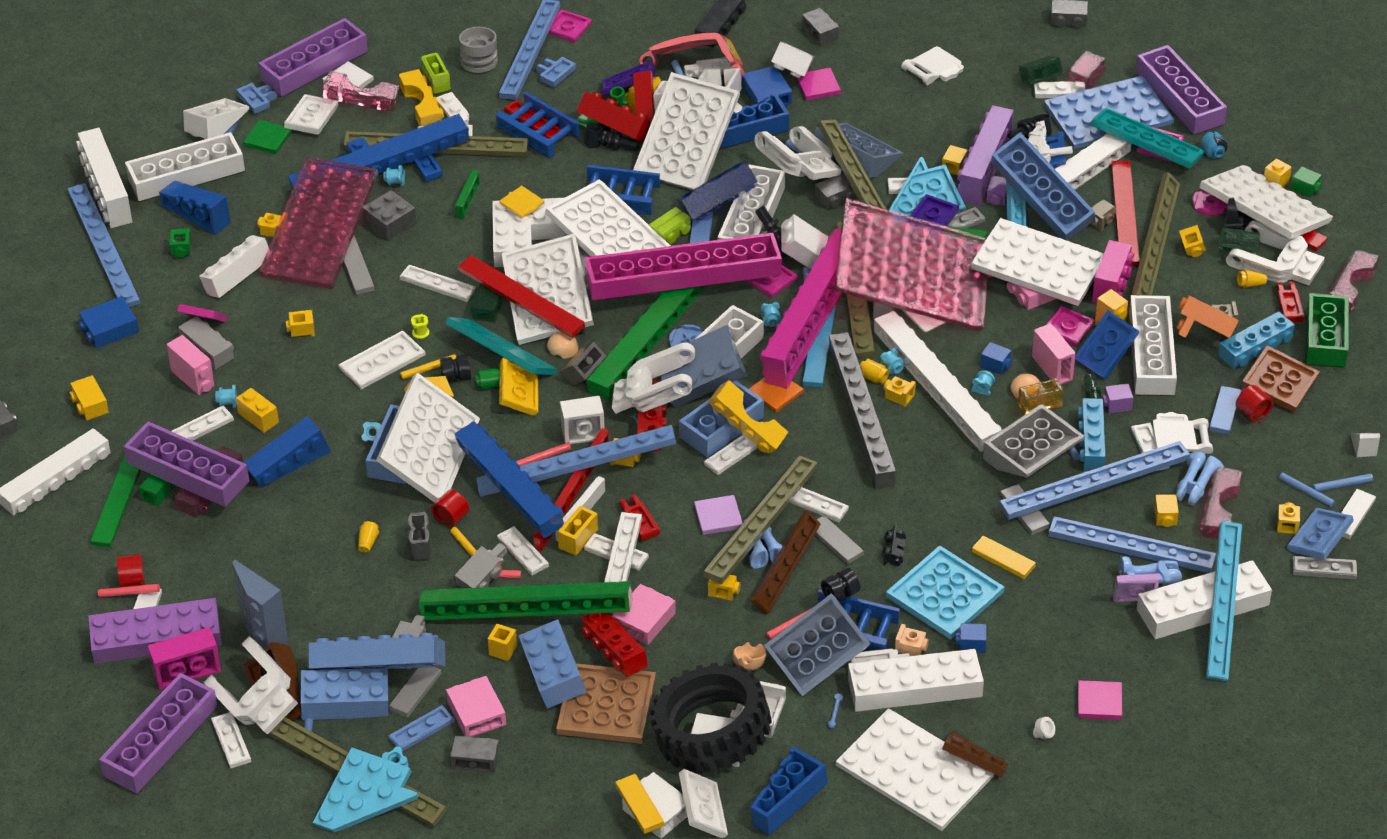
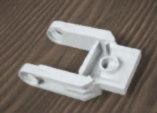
[754,126,842,180]
[1226,221,1325,285]
[612,343,695,413]
[204,636,298,734]

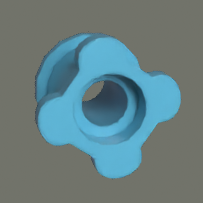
[384,165,405,187]
[761,302,782,327]
[880,348,905,375]
[971,371,995,396]
[215,385,237,408]
[361,422,381,441]
[382,746,409,767]

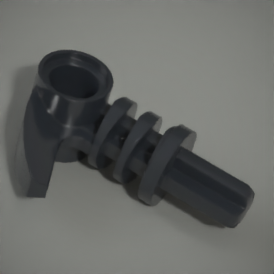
[1007,114,1052,140]
[584,123,638,151]
[1224,197,1246,234]
[755,206,788,259]

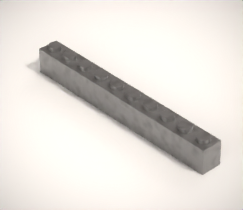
[829,332,896,490]

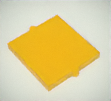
[499,186,545,219]

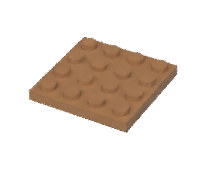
[556,664,656,744]

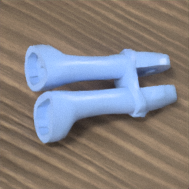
[1176,452,1224,506]
[744,519,783,569]
[1119,556,1182,586]

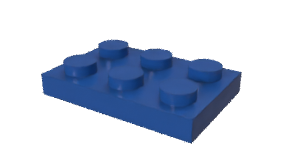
[1075,311,1140,380]

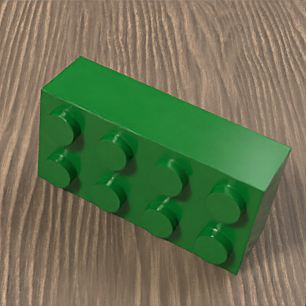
[1306,293,1349,367]

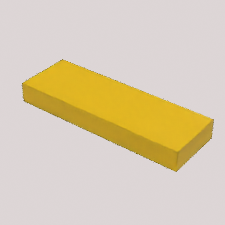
[972,536,1036,579]
[615,774,664,834]

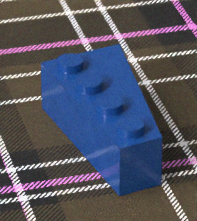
[720,92,789,148]
[159,181,231,235]
[244,416,331,488]
[751,746,828,835]

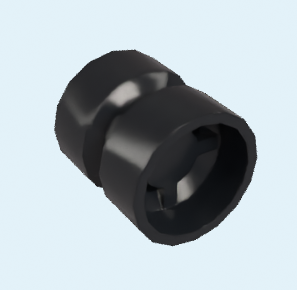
[440,354,471,383]
[821,568,861,602]

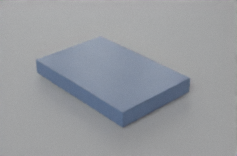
[1287,508,1354,560]

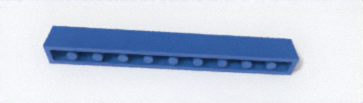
[288,114,469,202]

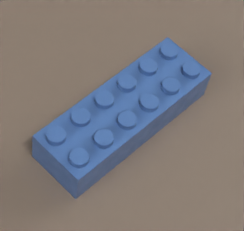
[991,132,1095,241]
[309,633,445,670]

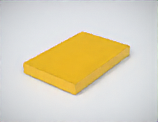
[499,358,538,415]

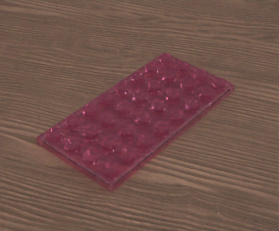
[259,157,378,289]

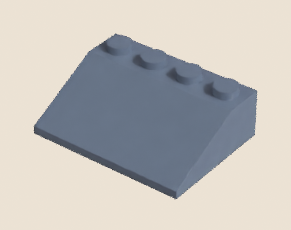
[814,123,904,178]
[661,325,747,407]
[232,560,289,649]
[764,593,871,697]

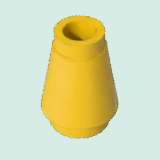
[1237,269,1267,288]
[358,521,379,553]

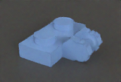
[535,57,576,87]
[236,83,277,114]

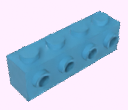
[1218,311,1295,369]
[1078,398,1105,472]

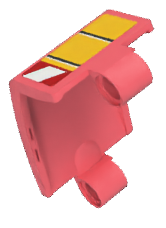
[639,33,745,82]

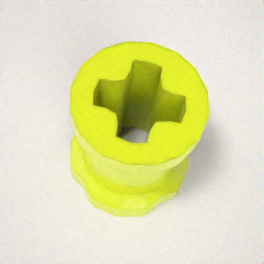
[411,314,429,339]

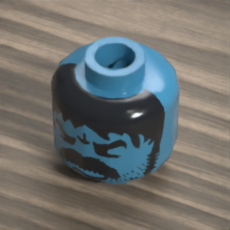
[1200,131,1228,159]

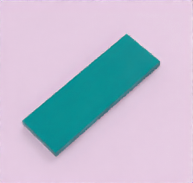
[1090,108,1204,169]
[446,317,557,375]

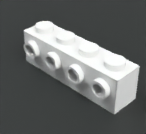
[199,235,272,298]

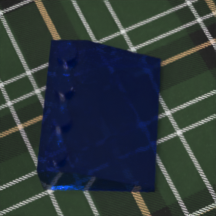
[677,162,758,221]

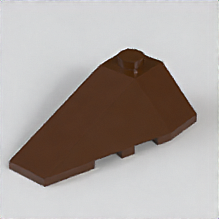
[244,642,302,721]

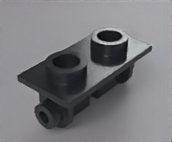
[882,523,906,566]

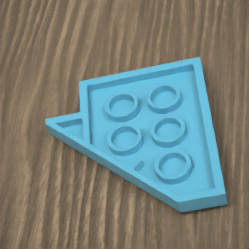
[889,157,966,228]
[313,748,419,832]

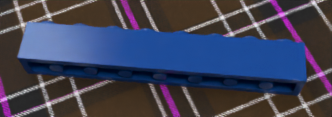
[454,421,564,538]

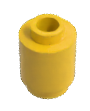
[860,359,889,384]

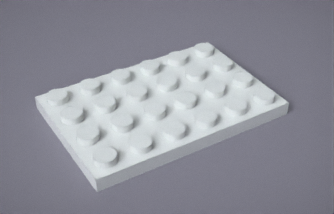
[633,72,740,193]
[1199,165,1333,240]
[545,179,671,256]
[971,218,1104,306]
[502,234,594,345]
[376,373,480,502]
[836,708,994,831]

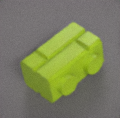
[421,53,451,94]
[649,207,691,244]

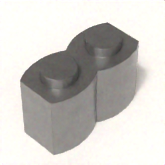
[408,512,431,560]

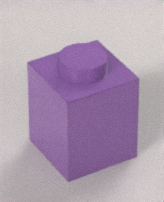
[987,176,1007,205]
[1101,384,1133,413]

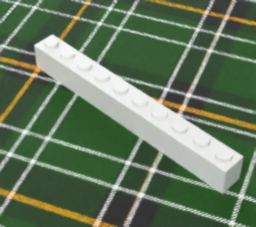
[874,311,1002,452]

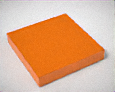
[749,377,804,412]

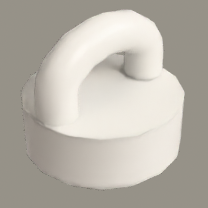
[1033,717,1055,739]

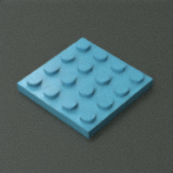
[886,546,1004,640]

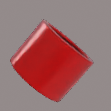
[1236,385,1274,422]
[431,489,470,528]
[117,554,145,587]

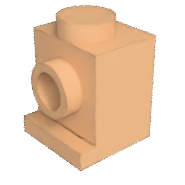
[895,624,929,656]

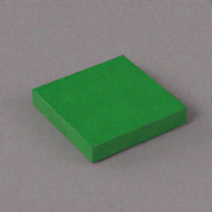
[243,120,292,155]

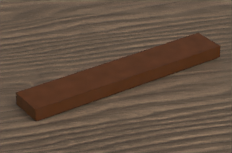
[751,510,821,615]

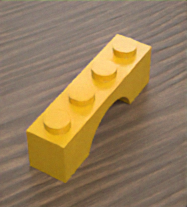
[399,69,444,126]
[708,380,788,454]

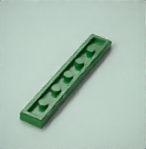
[90,455,141,548]

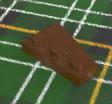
[942,730,1008,777]

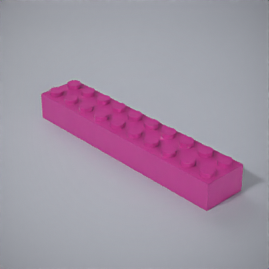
[760,228,860,389]
[585,233,782,300]

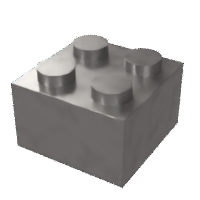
[362,190,417,241]

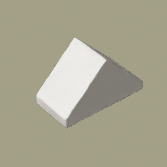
[1350,433,1380,457]

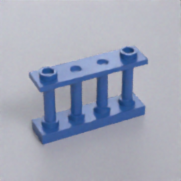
[496,91,580,158]
[579,165,660,215]
[818,589,900,652]

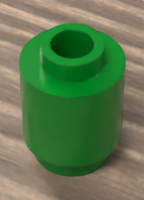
[475,368,500,390]

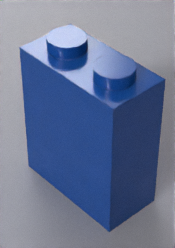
[742,66,792,106]
[78,296,139,348]

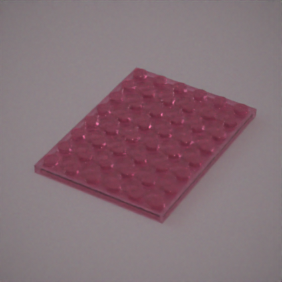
[834,198,988,332]

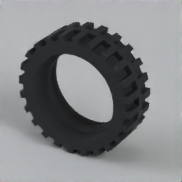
[649,663,772,773]

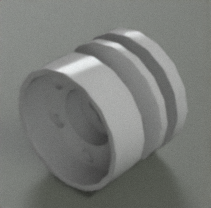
[459,27,498,73]

